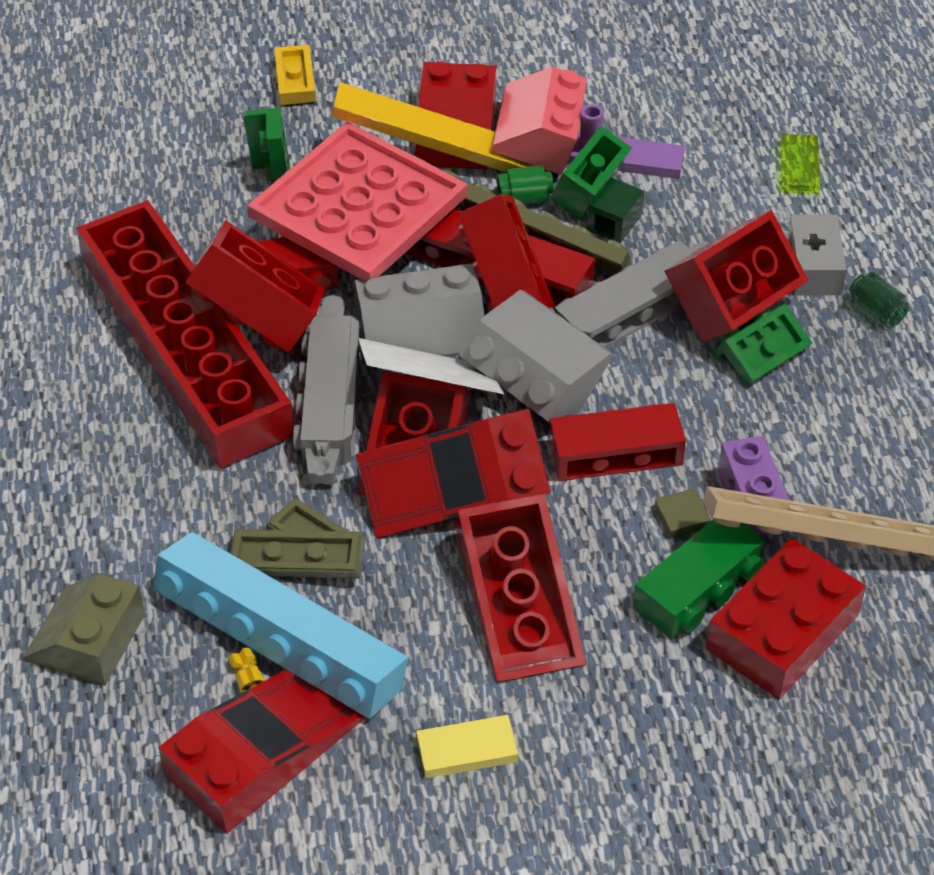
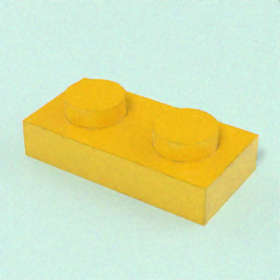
[274,45,316,105]

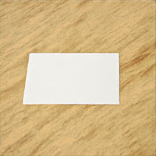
[358,338,504,394]

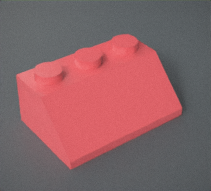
[491,66,587,175]

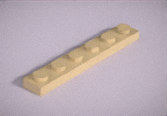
[703,486,934,561]

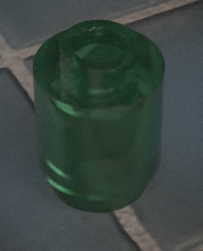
[849,272,910,329]

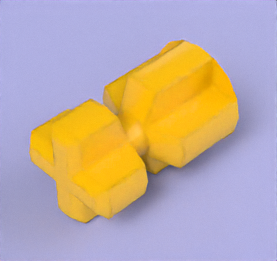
[228,648,264,693]

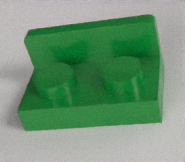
[243,107,290,182]
[711,304,813,386]

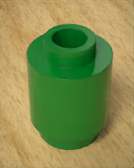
[496,165,554,205]

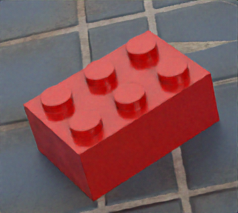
[664,210,809,342]
[185,220,326,353]
[706,538,866,700]

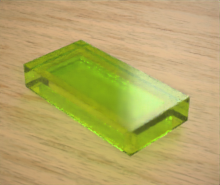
[780,134,820,195]

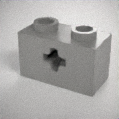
[783,215,847,296]

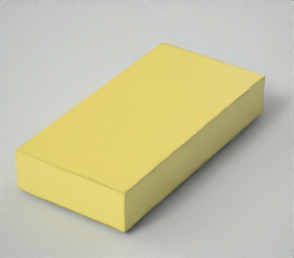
[416,715,518,779]

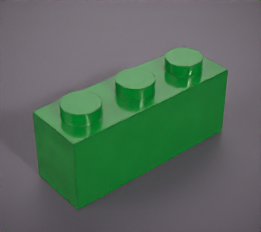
[632,519,766,640]

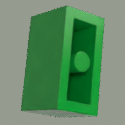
[550,126,632,220]

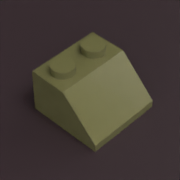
[23,573,145,686]

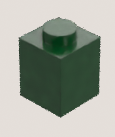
[587,177,645,244]

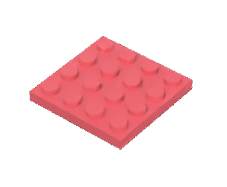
[247,122,468,282]

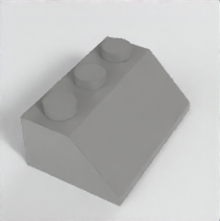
[355,263,484,368]
[459,290,614,422]

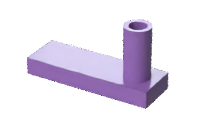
[569,104,685,179]

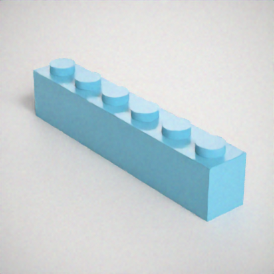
[153,532,408,719]

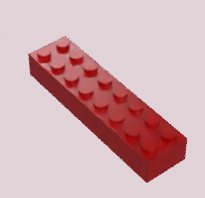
[76,200,294,469]

